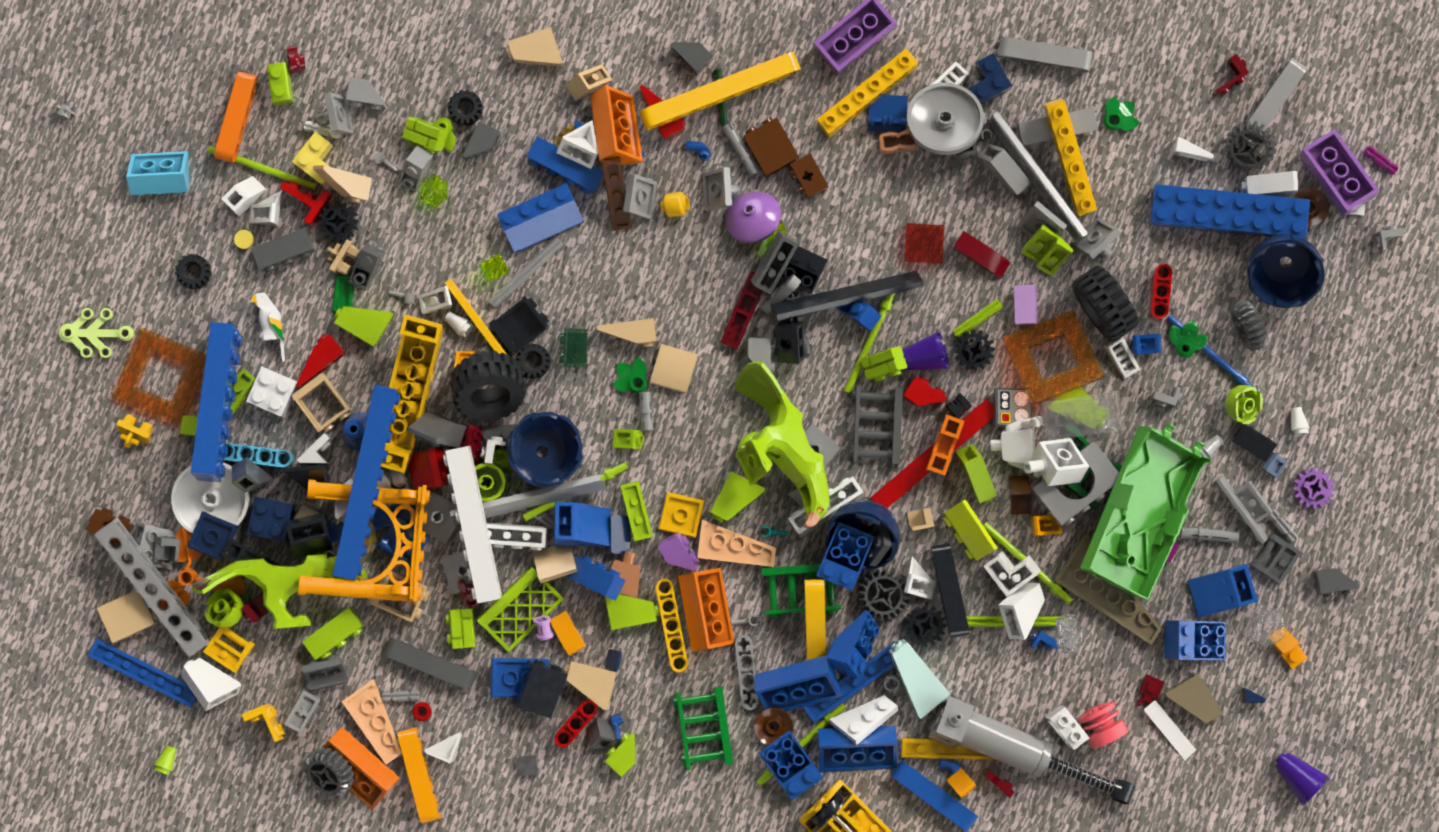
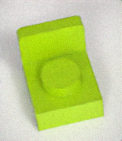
[613,429,644,450]

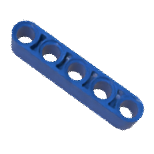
[890,760,978,832]

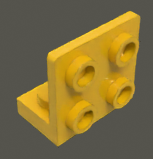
[241,703,285,742]

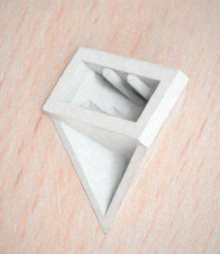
[556,121,598,169]
[249,190,282,226]
[903,556,936,600]
[425,732,462,763]

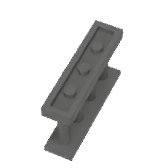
[849,386,903,465]

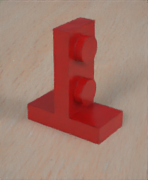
[280,181,333,227]

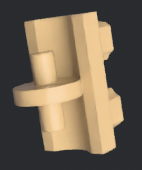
[326,239,360,275]

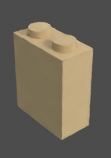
[97,591,158,643]

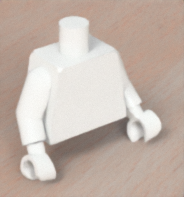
[991,416,1044,477]

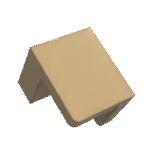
[907,508,934,531]

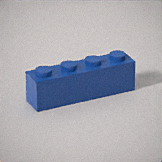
[526,136,604,195]

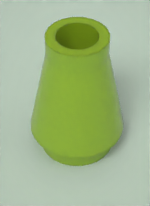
[154,745,177,775]

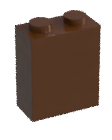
[743,117,799,178]

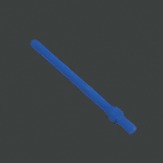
[1166,314,1258,391]

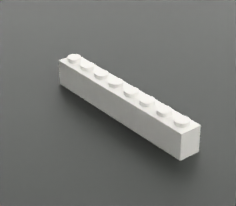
[443,446,502,603]

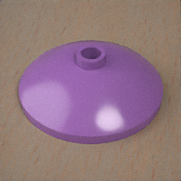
[725,191,781,243]

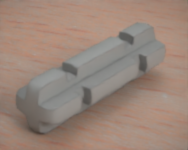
[1267,509,1298,543]
[382,690,420,702]

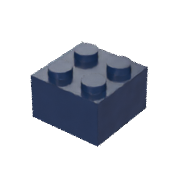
[247,497,296,542]

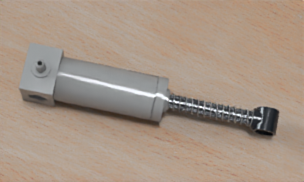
[928,696,1135,805]

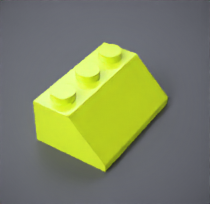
[943,499,998,561]

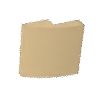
[650,344,698,394]
[533,545,578,583]

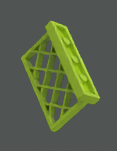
[476,565,564,652]

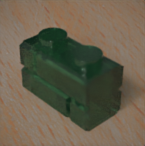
[559,328,588,369]

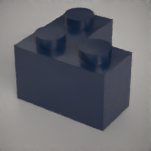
[968,53,1012,105]

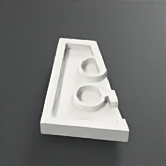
[829,695,898,745]

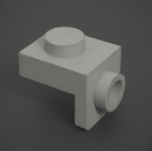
[1374,225,1404,252]
[1151,387,1182,408]

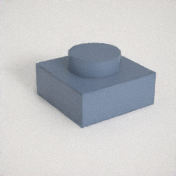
[1261,452,1288,478]

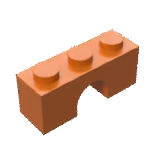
[926,414,965,477]

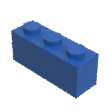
[566,555,626,601]

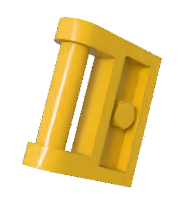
[203,628,255,673]

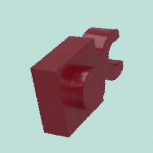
[1137,674,1165,707]
[984,769,1015,798]

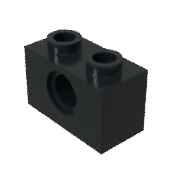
[773,320,805,364]

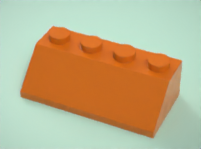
[590,85,643,165]
[678,568,735,652]
[324,727,400,810]

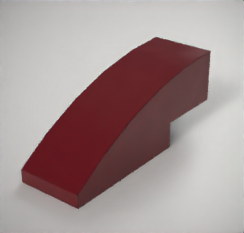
[953,231,1011,279]

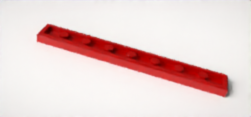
[870,399,994,508]

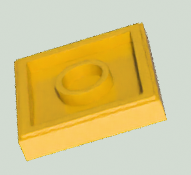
[658,492,704,538]

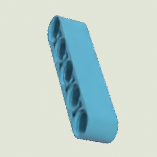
[224,443,295,468]

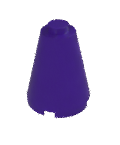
[902,332,949,370]
[1275,752,1330,806]

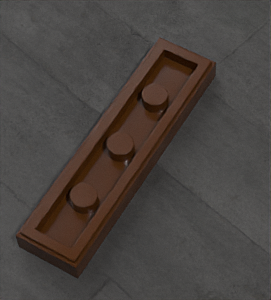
[601,157,632,231]

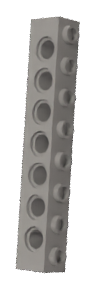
[94,517,211,657]

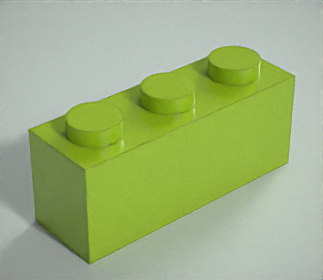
[302,607,365,661]

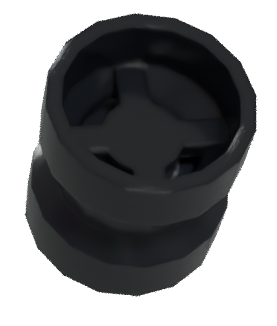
[945,393,972,419]

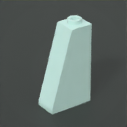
[889,639,950,719]

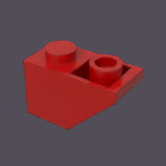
[903,376,947,407]

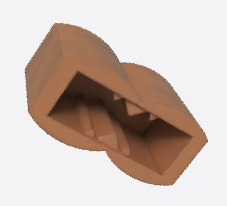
[878,130,919,155]

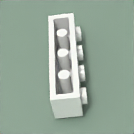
[788,477,865,538]
[487,522,548,550]

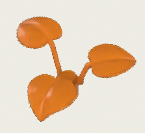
[159,527,246,607]

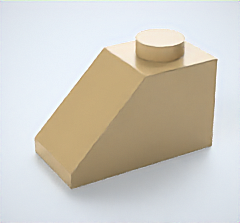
[566,64,612,101]

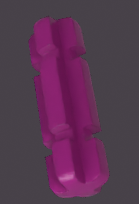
[1363,146,1399,175]

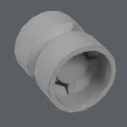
[377,467,407,488]

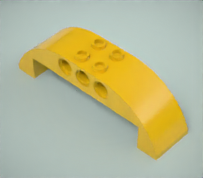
[381,314,443,473]

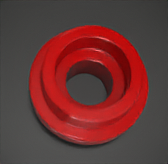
[412,702,432,721]

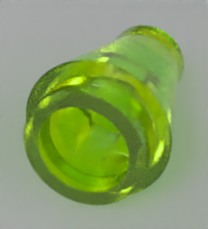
[493,449,512,473]

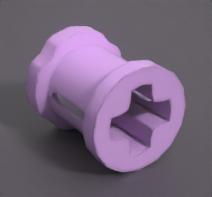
[533,615,554,641]

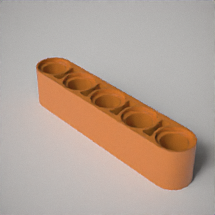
[214,72,258,163]

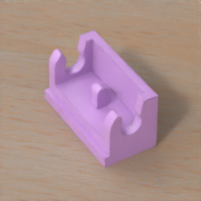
[1014,285,1038,325]

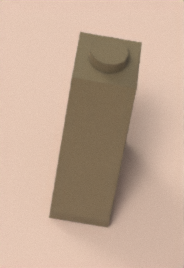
[1163,673,1223,724]

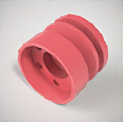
[1077,701,1129,749]

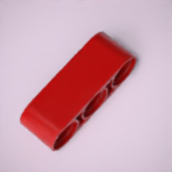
[1149,264,1173,320]
[554,700,598,747]

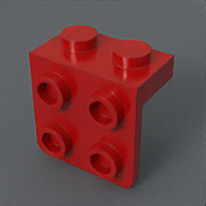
[408,447,450,491]

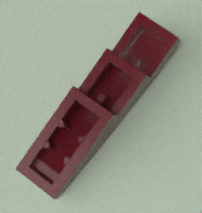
[720,270,763,350]

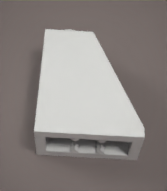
[1241,171,1298,196]
[999,583,1045,640]
[181,658,241,711]

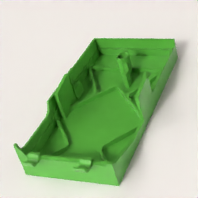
[1080,424,1212,600]

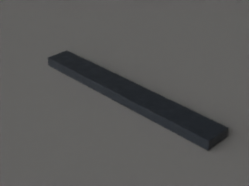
[771,271,923,320]

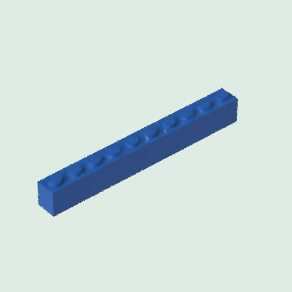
[333,384,400,580]

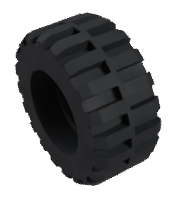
[1072,266,1139,341]
[450,351,526,422]

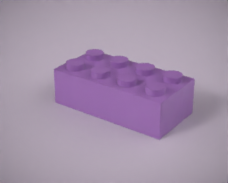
[813,0,897,76]
[1299,129,1379,217]

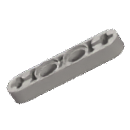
[735,635,759,710]

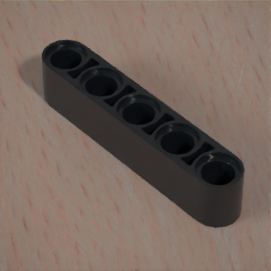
[931,543,970,638]

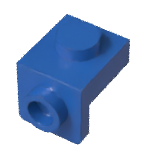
[1131,334,1162,355]

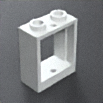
[1045,705,1089,750]

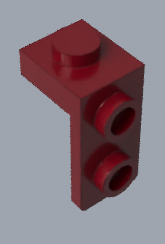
[1213,54,1249,97]
[241,591,269,623]

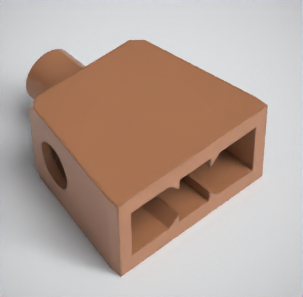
[611,551,641,598]

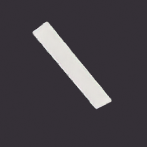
[1144,701,1196,760]

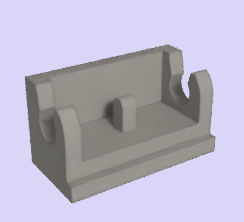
[284,688,320,734]

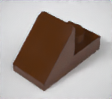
[1009,476,1031,515]

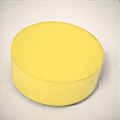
[234,230,254,249]

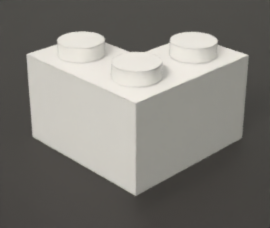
[983,551,1041,597]

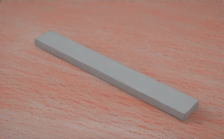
[988,112,1088,243]
[450,474,604,526]

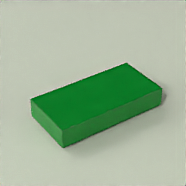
[332,274,355,313]

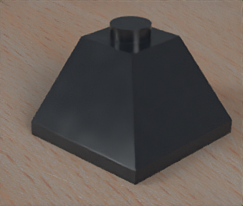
[284,465,329,491]

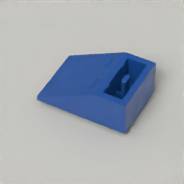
[553,502,611,547]
[816,522,874,591]
[1187,564,1258,617]
[827,610,879,678]
[1164,620,1226,660]
[758,730,823,801]

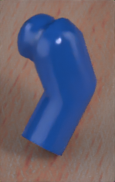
[686,141,711,161]

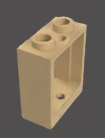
[291,373,352,433]
[369,568,430,622]

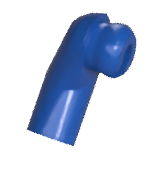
[939,759,962,775]

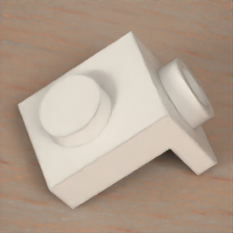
[481,436,507,463]

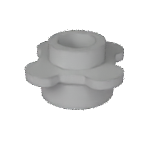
[54,103,75,119]

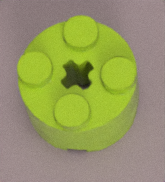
[475,463,508,502]

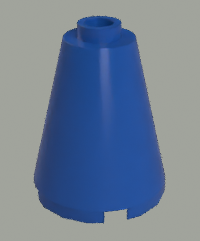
[341,413,368,451]

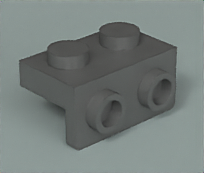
[302,657,347,691]

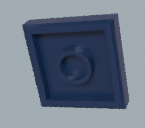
[187,511,239,562]

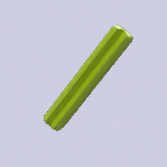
[953,299,1003,339]

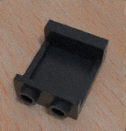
[488,296,549,355]
[511,659,567,718]

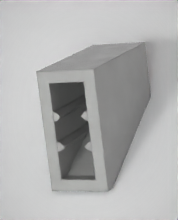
[977,144,1031,195]

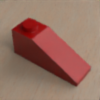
[639,85,687,141]
[296,334,346,389]

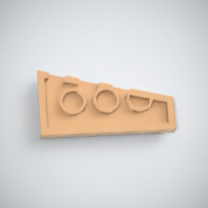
[697,520,776,567]
[342,679,402,765]

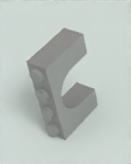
[1031,441,1119,526]

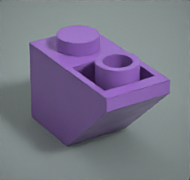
[658,531,699,571]

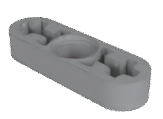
[760,274,801,314]

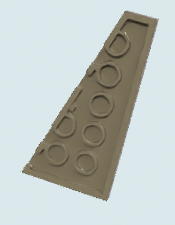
[1054,533,1162,645]

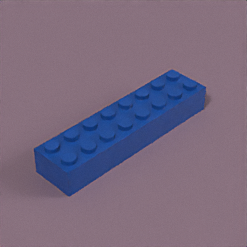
[1149,184,1310,239]
[191,322,243,483]

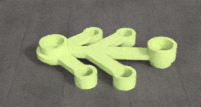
[59,308,135,358]

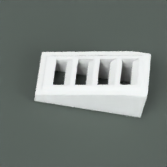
[932,62,970,85]
[1173,137,1214,162]
[1103,337,1141,379]

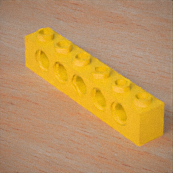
[817,49,918,138]
[1042,98,1097,216]

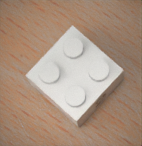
[246,366,298,418]

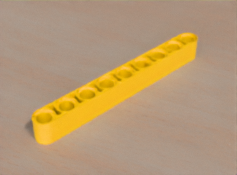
[639,52,801,130]

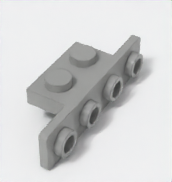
[1217,476,1273,544]

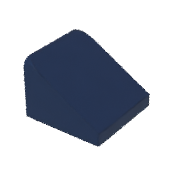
[605,649,622,671]
[1242,688,1266,703]

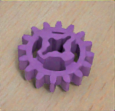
[1292,467,1335,509]

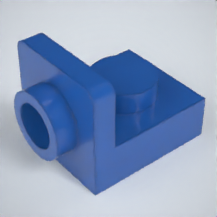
[1029,630,1061,651]

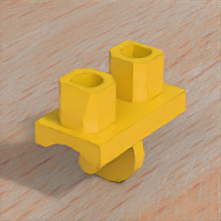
[116,414,153,448]

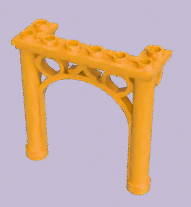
[298,479,430,605]

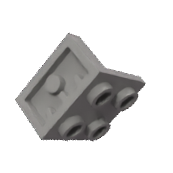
[128,522,177,570]

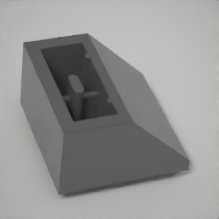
[407,412,467,449]

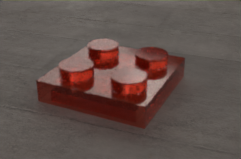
[904,223,945,264]

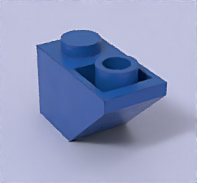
[835,301,882,331]

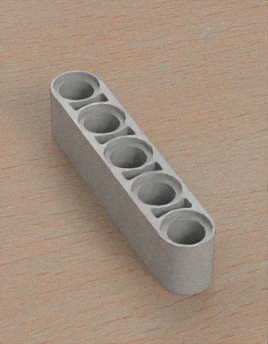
[997,37,1092,72]
[1245,58,1308,138]

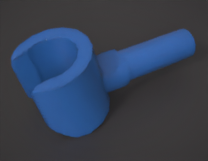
[610,713,624,741]

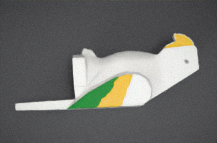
[251,292,285,362]

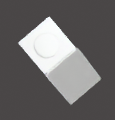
[418,286,452,314]
[297,433,332,464]

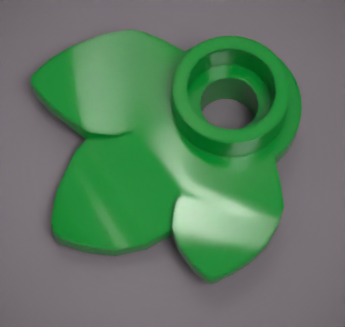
[1103,97,1139,131]
[1169,320,1207,358]
[613,357,647,393]

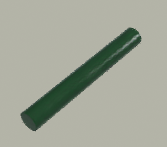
[714,69,728,126]

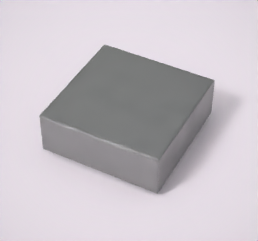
[517,754,539,776]

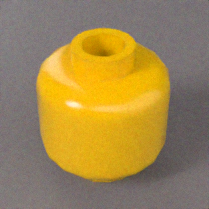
[660,192,690,218]

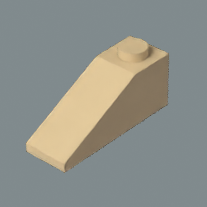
[313,165,372,204]
[597,318,657,348]

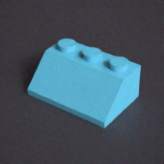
[126,151,190,196]

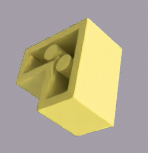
[292,132,333,187]

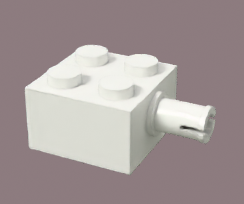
[1024,438,1089,486]

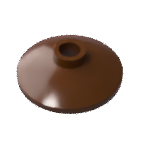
[1293,188,1329,227]
[754,707,793,745]

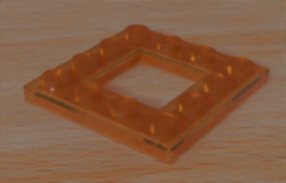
[1003,310,1104,406]
[111,327,206,426]

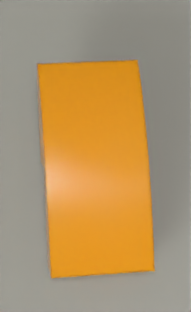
[550,611,586,656]

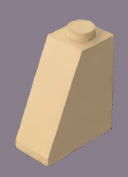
[506,27,564,67]
[565,661,617,710]

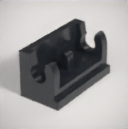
[1232,424,1277,462]

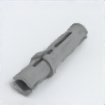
[721,122,761,177]
[1179,526,1239,544]

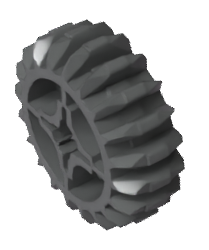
[1224,120,1277,172]
[1230,300,1269,351]
[857,569,909,621]
[304,747,354,798]

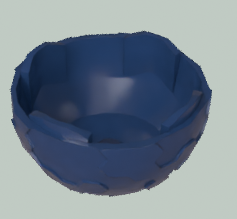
[1247,234,1325,308]
[507,412,583,488]
[825,500,900,571]

